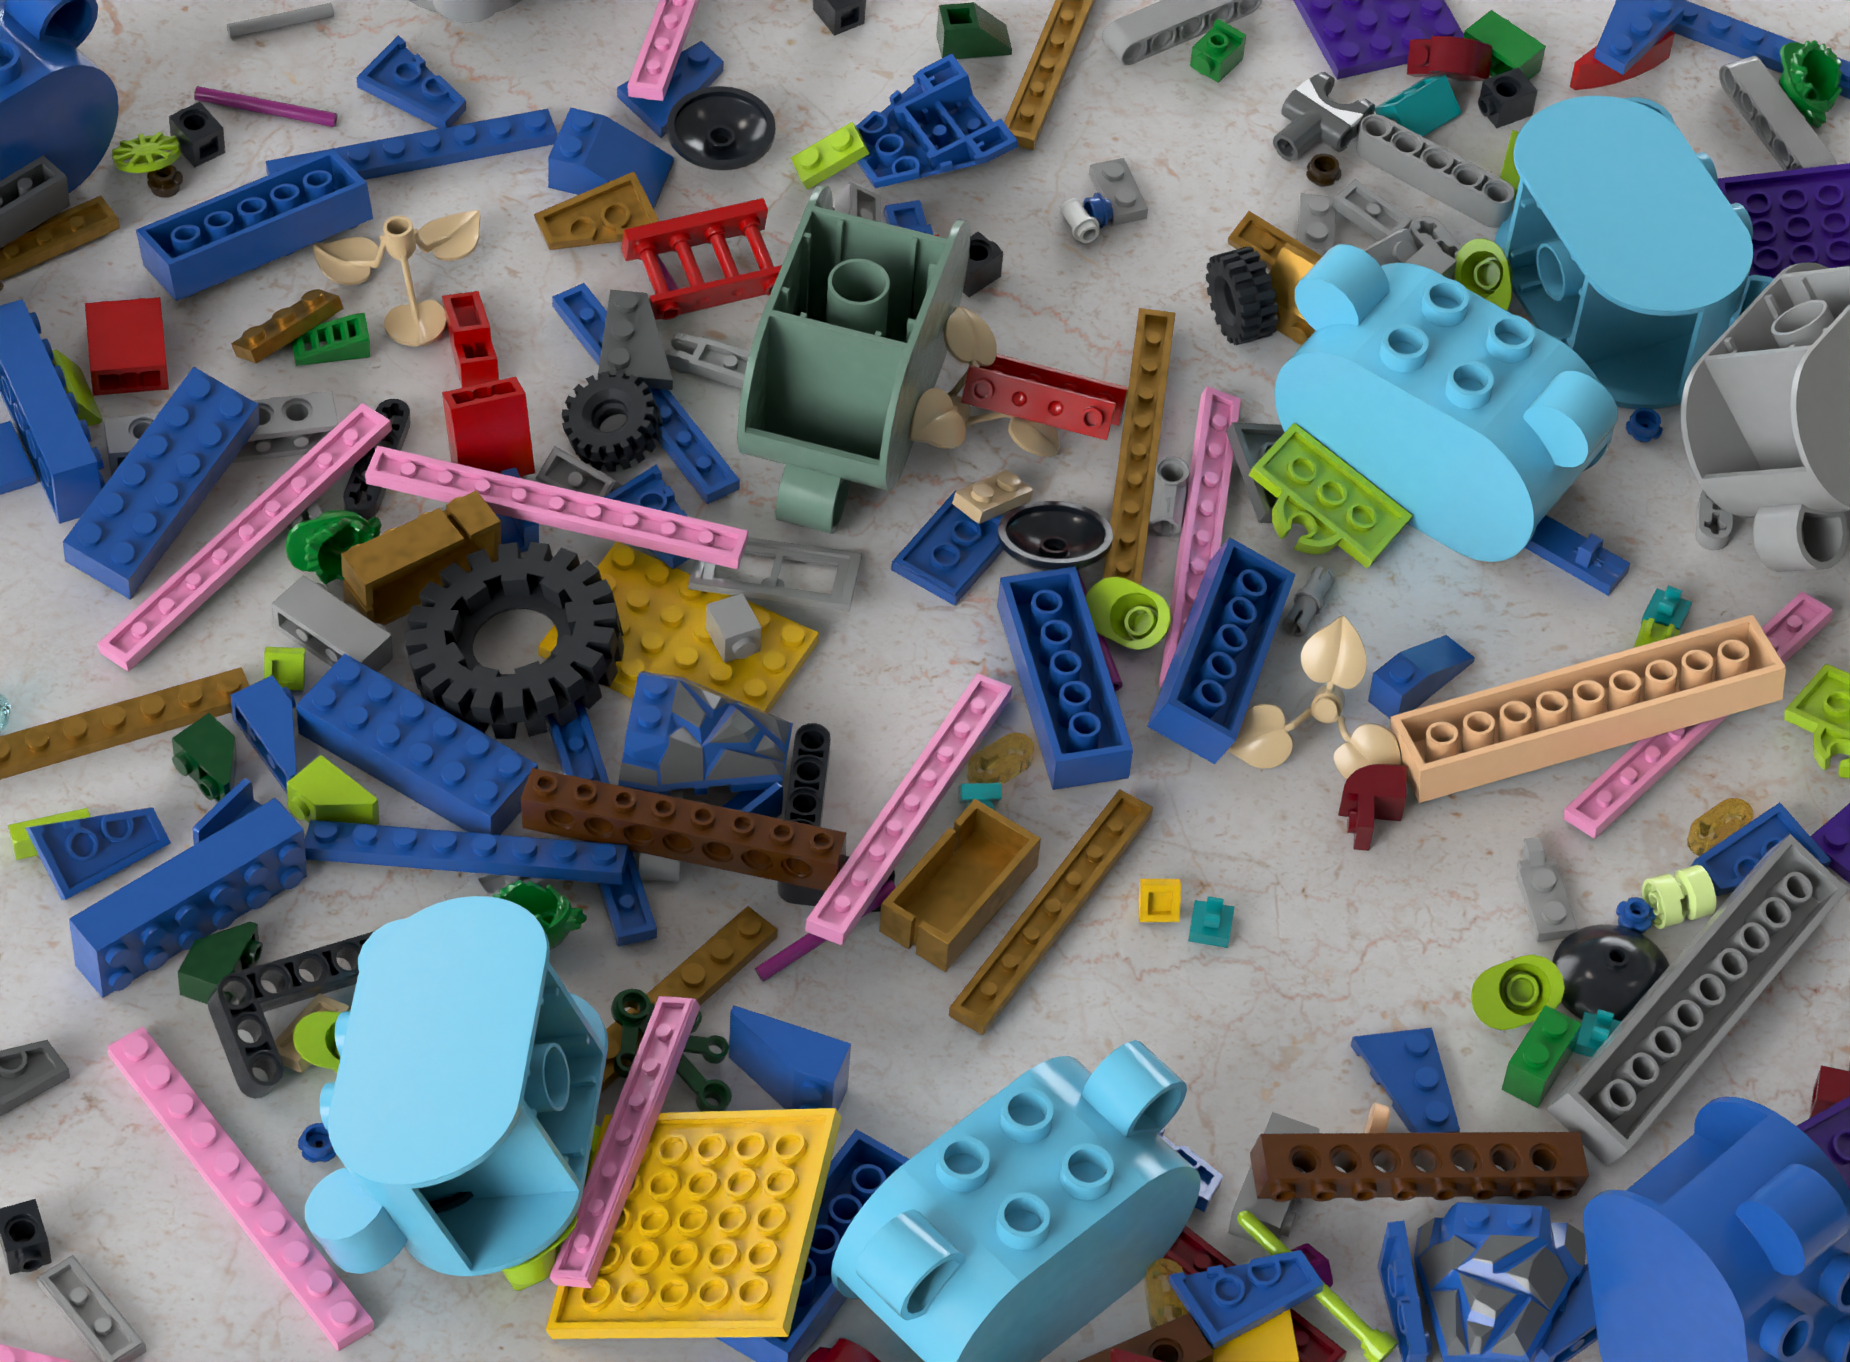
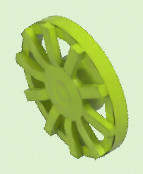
[112,132,181,173]

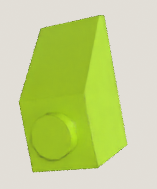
[287,755,379,825]

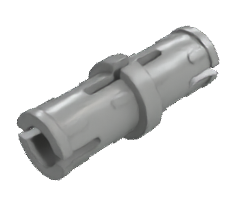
[1282,566,1335,637]

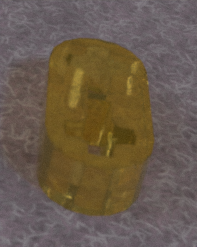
[967,733,1034,785]
[1687,798,1754,856]
[1144,1258,1188,1329]

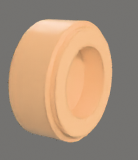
[1364,1102,1390,1133]

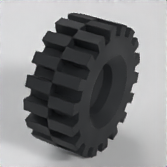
[1206,247,1278,345]
[562,371,663,472]

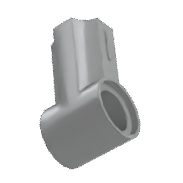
[1148,457,1189,537]

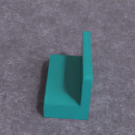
[1375,75,1461,137]

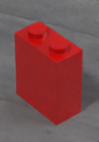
[85,297,169,396]
[442,377,535,478]

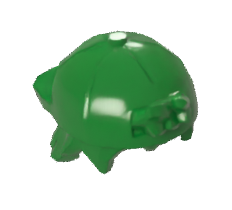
[1779,40,1843,128]
[286,510,382,584]
[493,880,587,950]

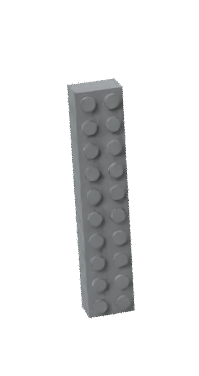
[1547,834,1849,1167]

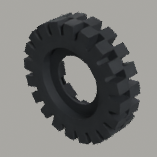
[405,542,624,739]

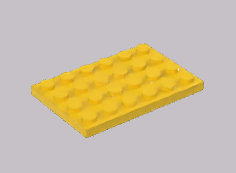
[538,541,819,713]

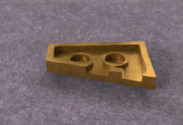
[534,172,659,250]

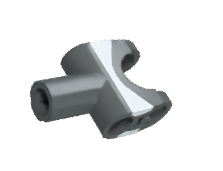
[1273,72,1375,162]

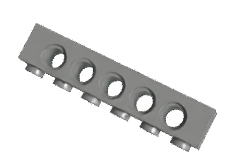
[104,391,338,476]

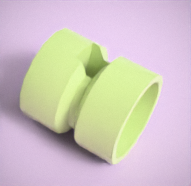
[1642,865,1716,929]

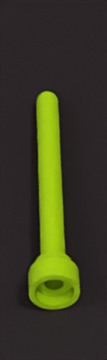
[1237,1210,1399,1362]

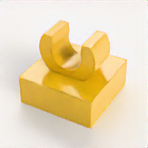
[1138,878,1181,922]

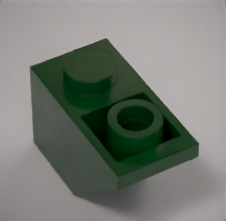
[936,2,1012,59]
[172,713,237,802]
[177,922,263,1004]

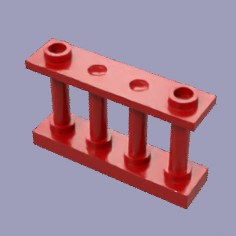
[621,198,782,320]
[961,353,1129,440]

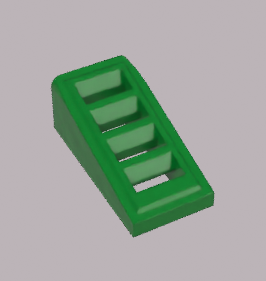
[292,313,370,366]

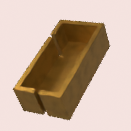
[341,490,501,626]
[879,799,1041,972]

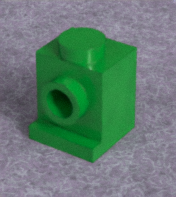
[1190,19,1246,83]

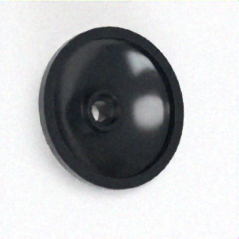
[667,86,776,171]
[998,501,1113,571]
[1552,924,1670,1021]

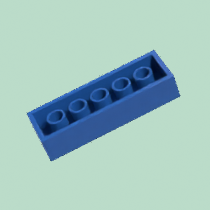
[136,149,373,301]
[0,299,105,524]
[63,367,259,600]
[1147,537,1296,764]
[997,567,1133,790]
[296,654,538,835]
[69,798,307,998]
[715,1129,910,1362]

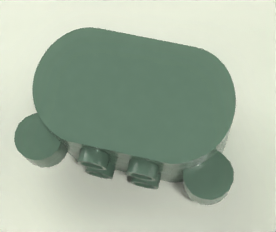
[737,185,970,534]

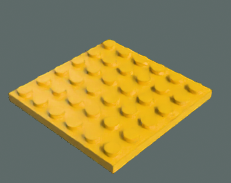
[545,1108,842,1339]

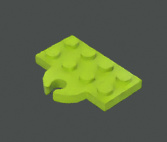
[1248,423,1413,569]
[1784,663,1850,778]

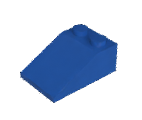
[548,107,674,209]
[728,1005,851,1111]

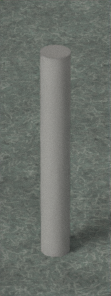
[227,3,334,38]

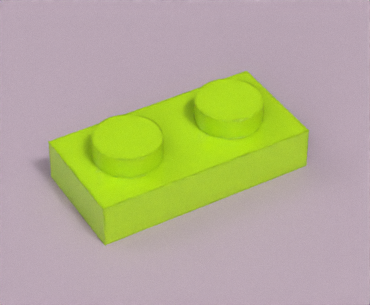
[790,121,870,190]

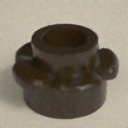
[1306,154,1342,187]
[147,165,183,198]

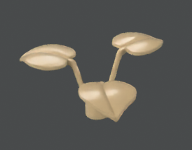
[313,210,481,347]
[909,306,1060,457]
[1227,615,1401,779]

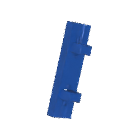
[1524,515,1630,596]

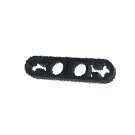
[343,399,411,520]

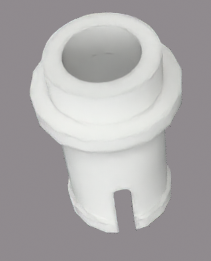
[1060,198,1099,243]

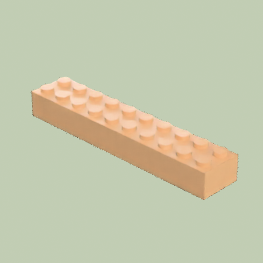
[1390,615,1786,803]

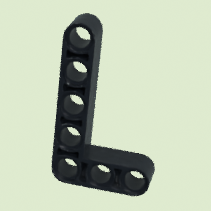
[777,723,895,912]
[207,931,374,1099]

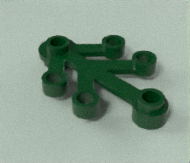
[611,989,732,1112]

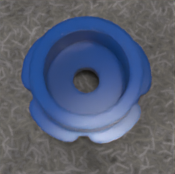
[1083,192,1113,228]
[1626,408,1663,442]
[1616,897,1656,934]
[298,1123,336,1163]

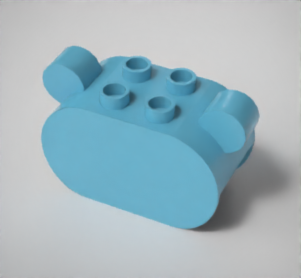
[1495,96,1773,409]
[1274,244,1618,562]
[305,896,608,1276]
[831,1040,1201,1362]

